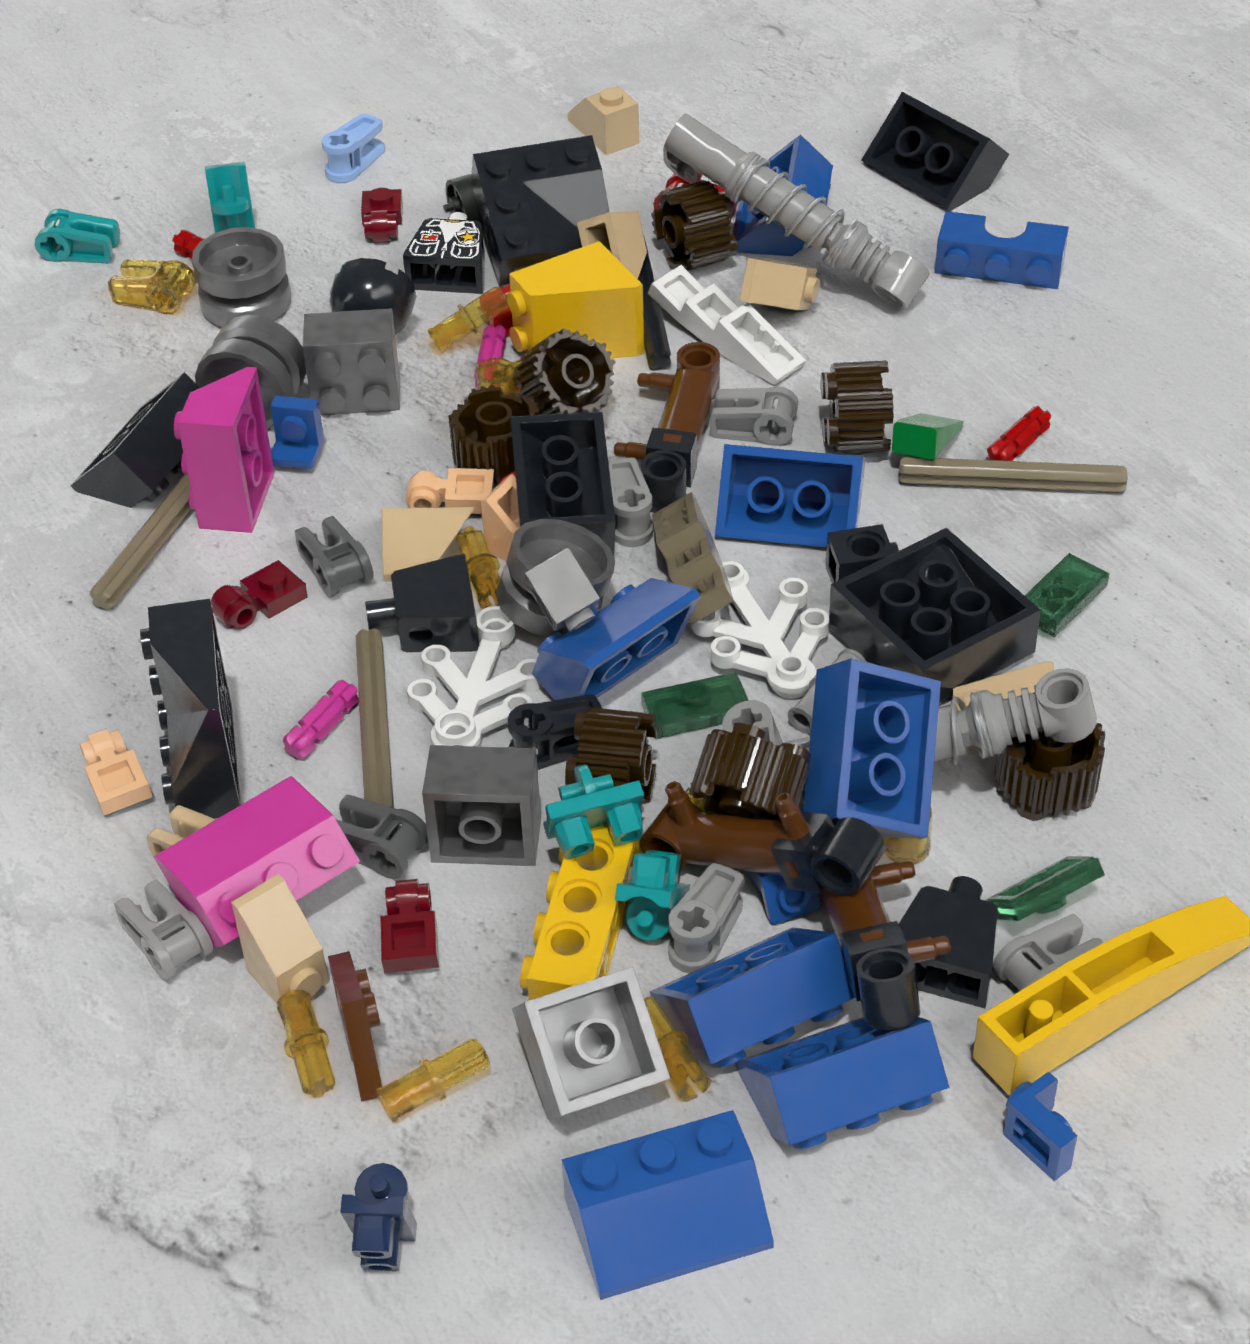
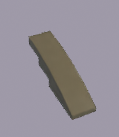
[652,492,734,625]

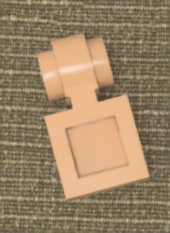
[405,468,495,514]
[79,728,153,815]

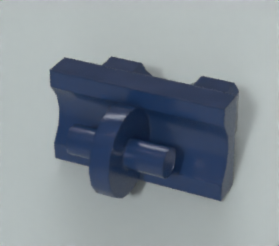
[340,1163,417,1271]

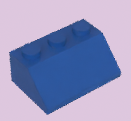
[732,134,833,256]
[715,444,865,548]
[532,578,701,700]
[803,658,941,839]
[649,927,855,1068]
[735,1017,950,1149]
[562,1110,774,1300]

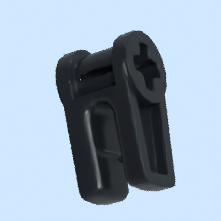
[507,694,602,770]

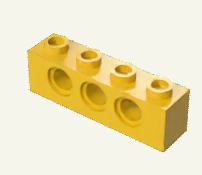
[520,824,641,1001]

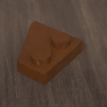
[328,951,384,1102]

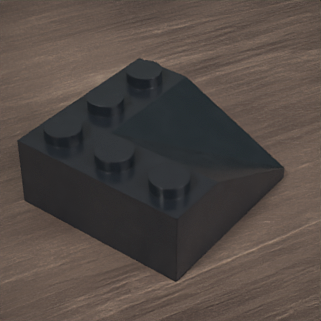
[471,135,610,285]
[829,527,1041,702]
[140,598,241,819]

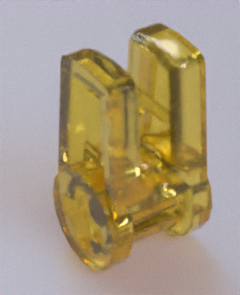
[108,260,196,315]

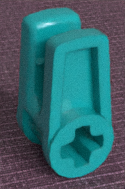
[34,209,120,264]

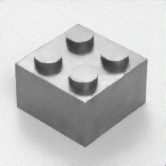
[303,309,400,415]
[422,745,541,866]
[512,967,671,1119]

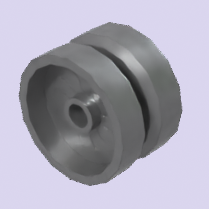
[192,227,291,327]
[195,315,307,427]
[496,519,615,637]

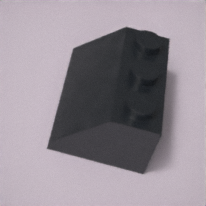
[861,92,1010,211]
[71,372,200,508]
[510,412,616,556]

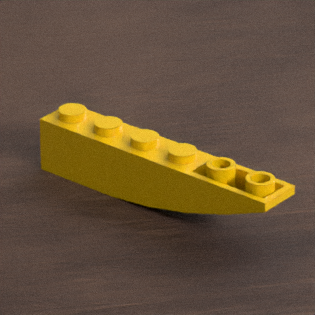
[973,895,1250,1096]

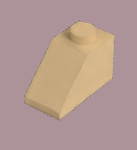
[568,86,639,155]
[577,211,647,279]
[739,258,820,310]
[231,874,329,1011]

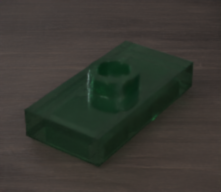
[1024,553,1110,638]
[641,672,749,739]
[987,856,1105,921]

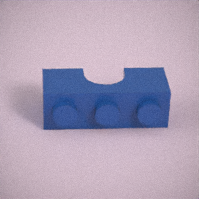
[935,211,1069,289]

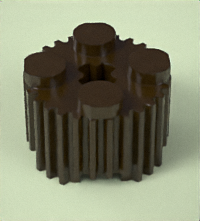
[651,180,738,271]
[512,328,616,415]
[820,360,894,453]
[448,385,539,484]
[565,708,658,817]
[689,723,811,821]
[995,723,1106,821]

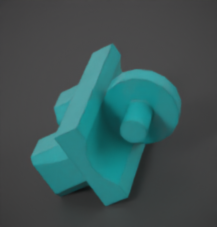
[205,162,255,233]
[543,764,644,859]
[615,850,690,941]

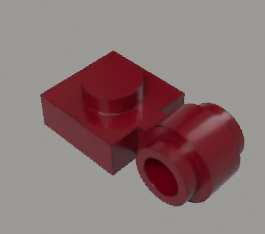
[361,187,403,243]
[211,560,308,629]
[380,879,439,973]

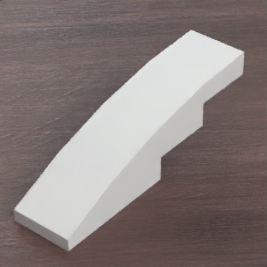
[648,265,806,385]

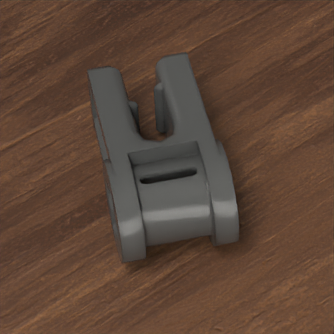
[295,516,374,597]
[336,794,428,879]

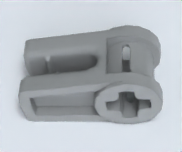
[709,386,799,445]
[608,458,653,547]
[668,863,744,973]
[114,879,214,980]
[992,914,1104,991]

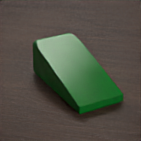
[892,413,963,461]

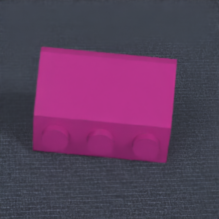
[174,367,275,533]
[153,776,360,948]

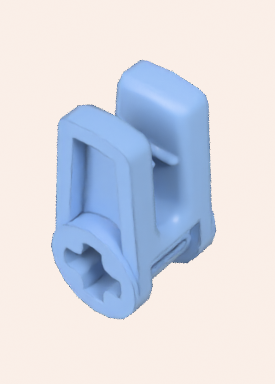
[322,114,385,183]

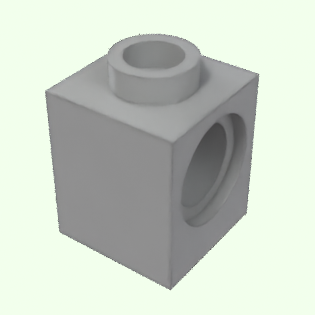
[524,547,600,632]

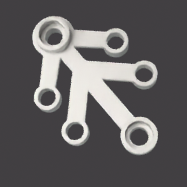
[691,561,829,699]
[407,606,543,747]

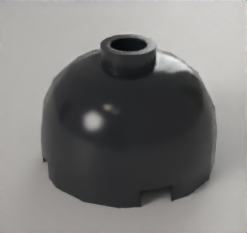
[329,258,417,335]

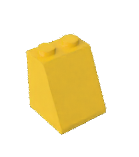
[507,241,644,359]

